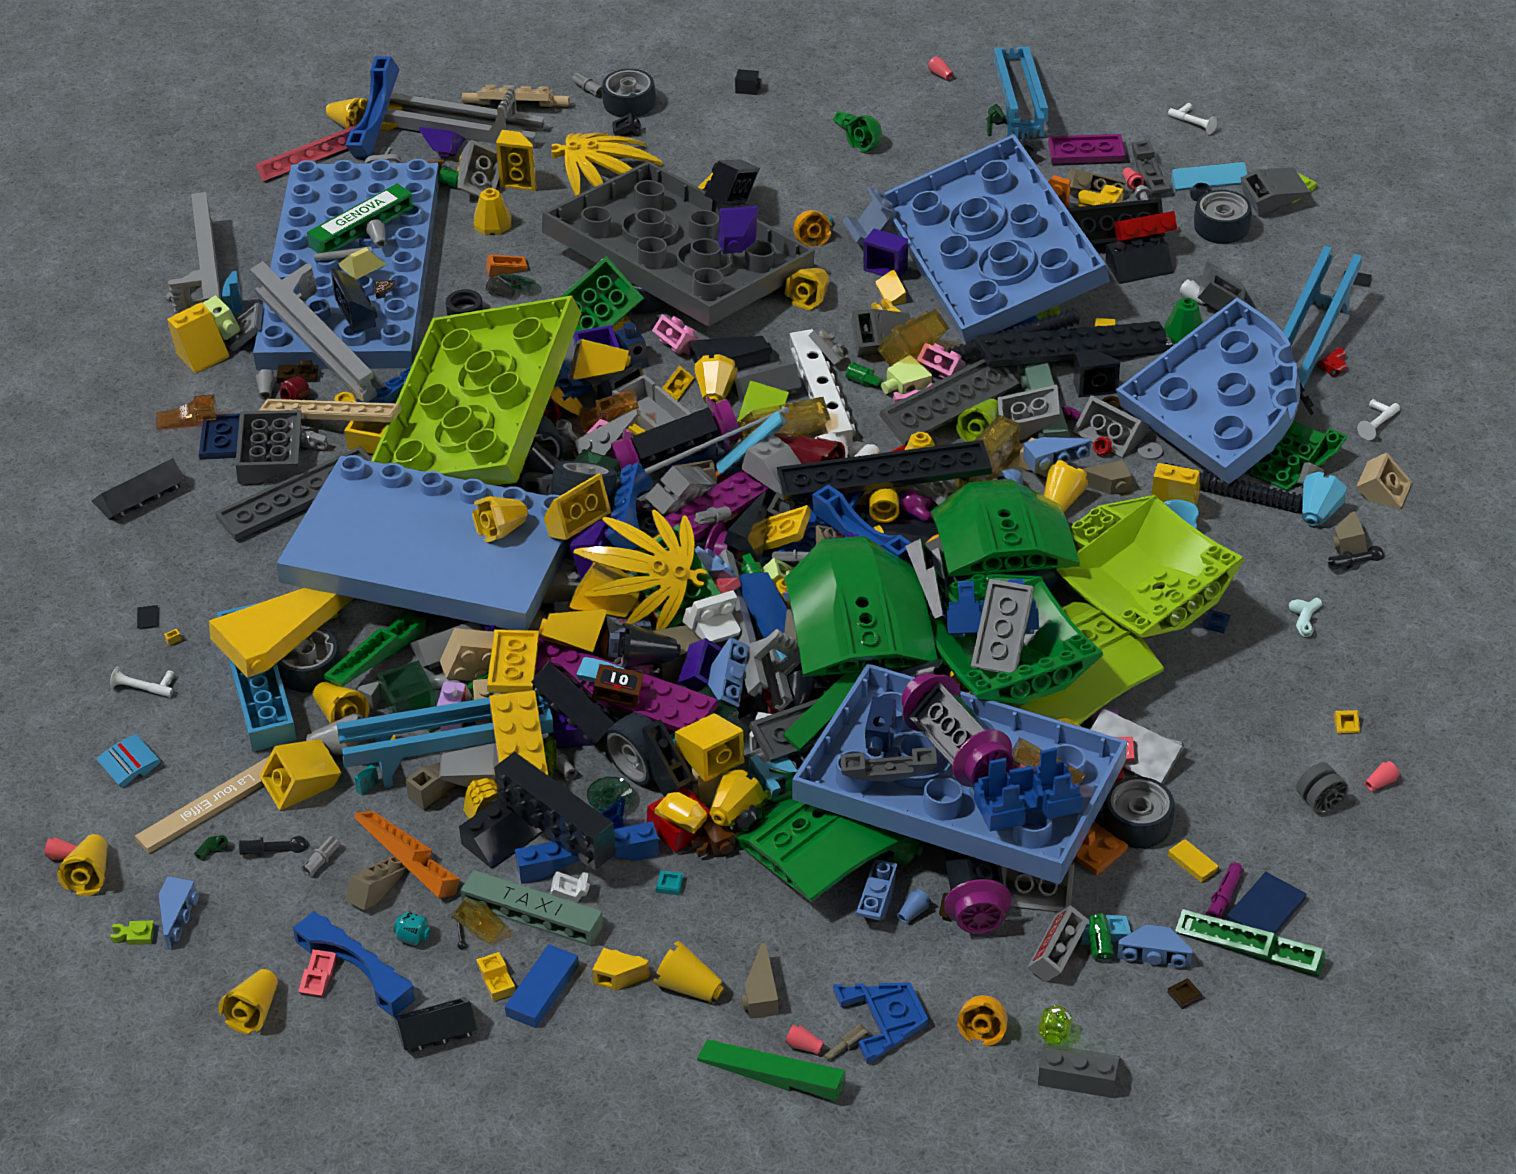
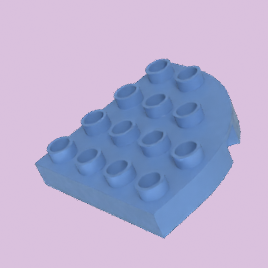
[1116,297,1300,484]

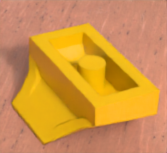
[655,792,707,834]

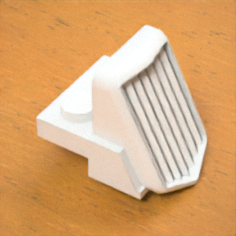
[682,590,741,643]

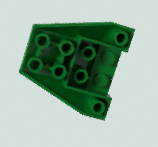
[1250,419,1347,491]

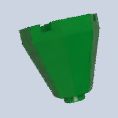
[1164,297,1204,345]

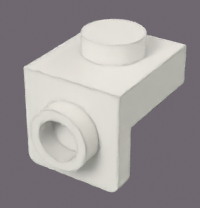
[550,872,590,903]

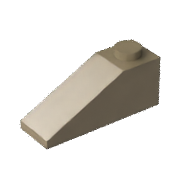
[741,943,779,1019]

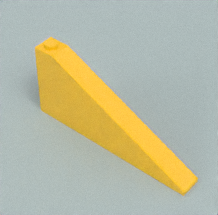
[209,588,354,678]

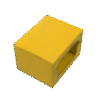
[164,629,182,646]

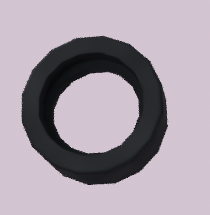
[445,289,483,316]

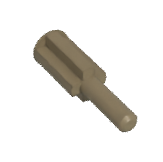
[825,1024,869,1060]

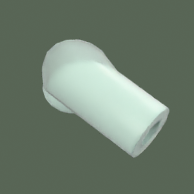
[1289,598,1322,615]
[1296,607,1314,637]

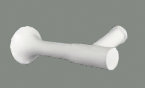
[1168,103,1217,135]
[1357,399,1400,440]
[110,666,176,698]

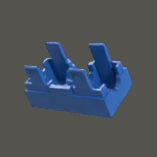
[947,579,1039,637]
[974,747,1083,832]

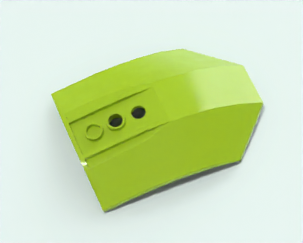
[1057,495,1244,638]
[995,602,1164,725]

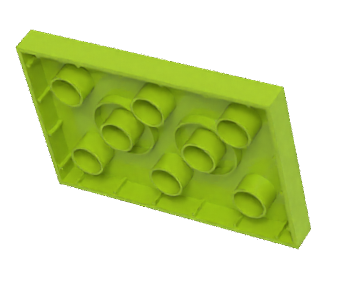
[371,296,582,485]

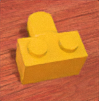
[1078,185,1123,207]

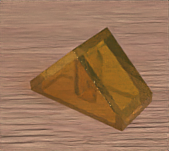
[451,897,505,944]

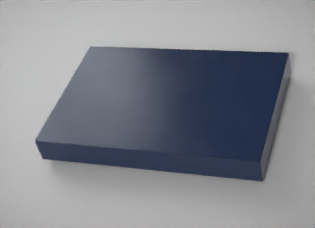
[199,413,240,460]
[1227,871,1307,934]

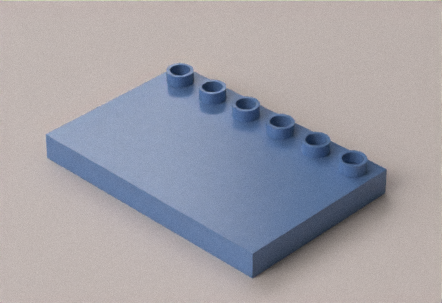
[885,134,1110,344]
[277,455,575,630]
[792,663,1127,884]

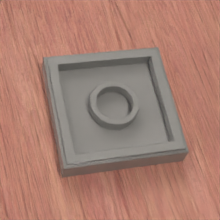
[229,302,263,351]

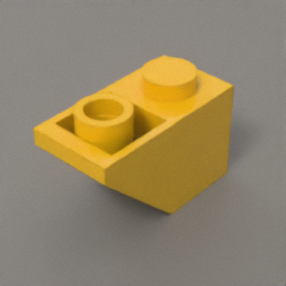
[592,948,650,990]

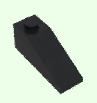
[642,719,695,797]

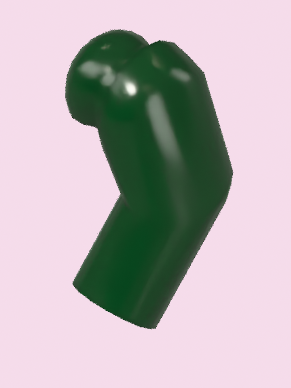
[194,835,228,860]

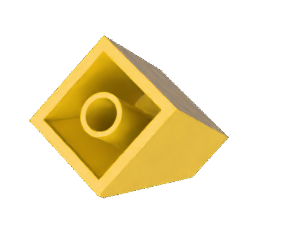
[167,302,229,374]
[568,339,631,380]
[1152,463,1200,505]
[569,562,642,617]
[539,609,607,655]
[675,713,744,781]
[259,739,341,810]

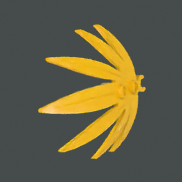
[551,133,663,196]
[573,510,707,630]

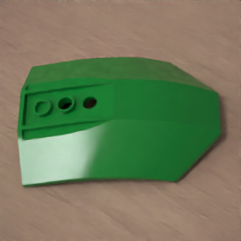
[930,479,1080,576]
[784,536,938,677]
[927,574,1103,704]
[735,798,915,902]

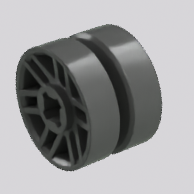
[1296,762,1348,814]

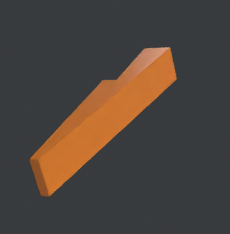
[354,811,460,898]

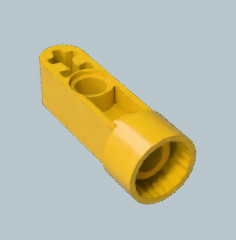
[869,487,899,523]

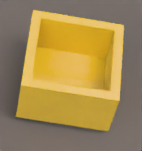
[344,421,388,454]

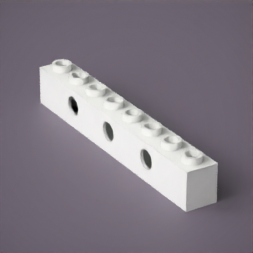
[790,329,855,444]

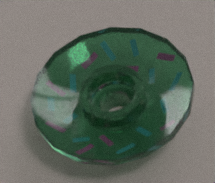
[499,273,536,290]
[587,776,633,812]

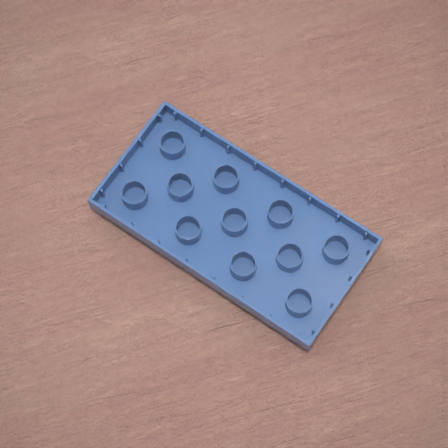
[253,159,440,370]

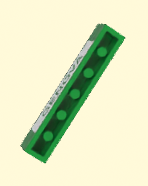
[307,183,413,253]

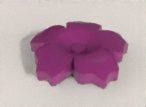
[1061,406,1082,420]

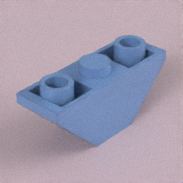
[708,638,749,708]
[856,859,898,920]
[1117,925,1192,968]

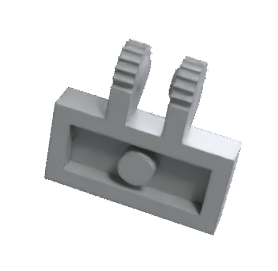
[808,328,845,365]

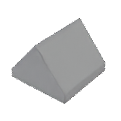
[356,682,381,710]

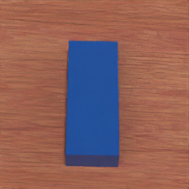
[738,572,788,638]
[505,944,579,1028]

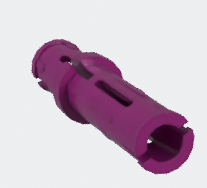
[1205,862,1244,919]

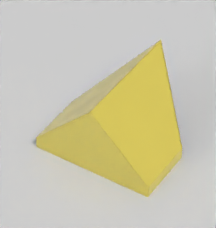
[339,247,387,279]

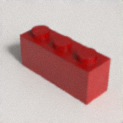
[1114,211,1178,241]

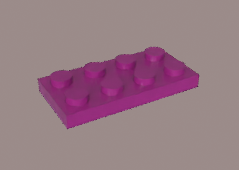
[1048,134,1125,164]

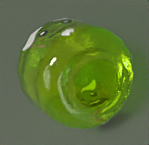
[1038,1005,1073,1044]

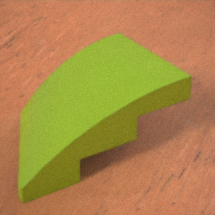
[737,381,789,429]

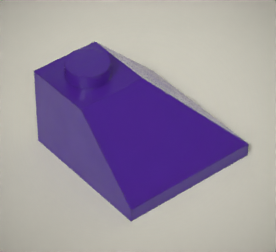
[419,127,465,158]
[718,206,758,254]

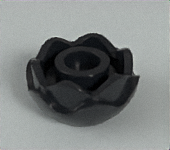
[1190,182,1213,201]
[735,805,762,831]

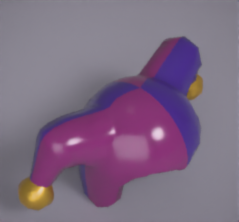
[897,488,933,522]

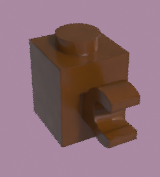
[691,820,736,857]

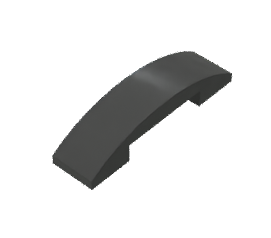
[1132,140,1171,194]
[841,747,937,781]

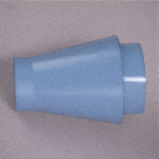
[897,889,931,924]

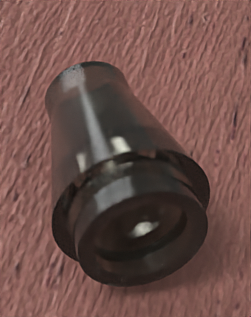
[486,276,516,299]

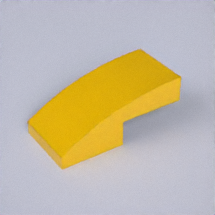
[476,952,516,1001]

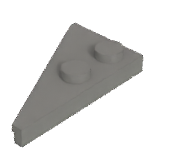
[575,409,640,464]

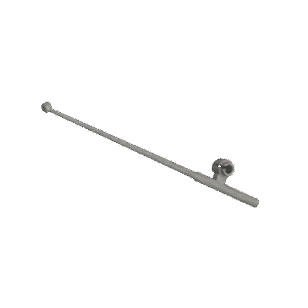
[609,406,790,510]

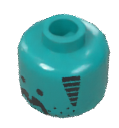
[393,911,431,946]

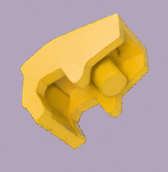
[463,778,498,819]

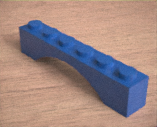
[345,56,400,158]
[607,462,653,550]
[812,484,913,566]
[515,821,659,884]
[293,911,415,1017]

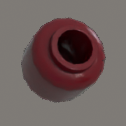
[279,376,310,400]

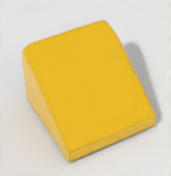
[1333,710,1360,733]

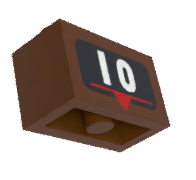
[592,664,644,708]

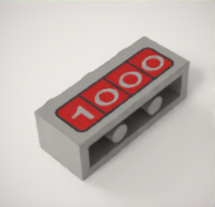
[1027,905,1089,982]

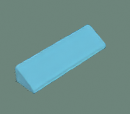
[1171,162,1247,191]
[716,411,787,475]

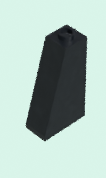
[689,336,772,370]

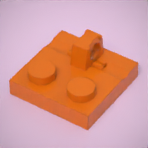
[1074,822,1128,875]

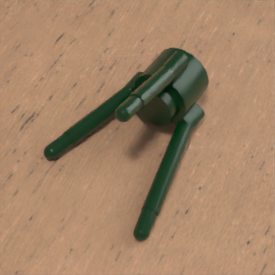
[986,104,1014,136]
[761,767,796,807]

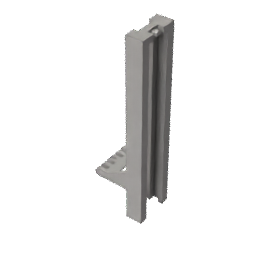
[383,87,545,149]
[168,192,222,314]
[250,261,377,403]
[718,549,801,711]

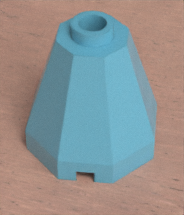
[1302,472,1347,526]

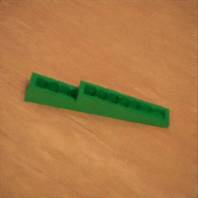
[324,611,426,687]
[783,672,862,751]
[1175,909,1326,977]
[697,1039,846,1101]

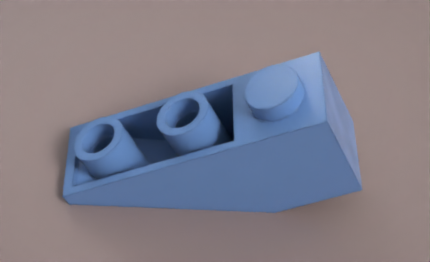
[1023,437,1091,474]
[695,546,737,579]
[159,876,199,950]

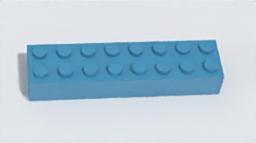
[217,603,297,751]

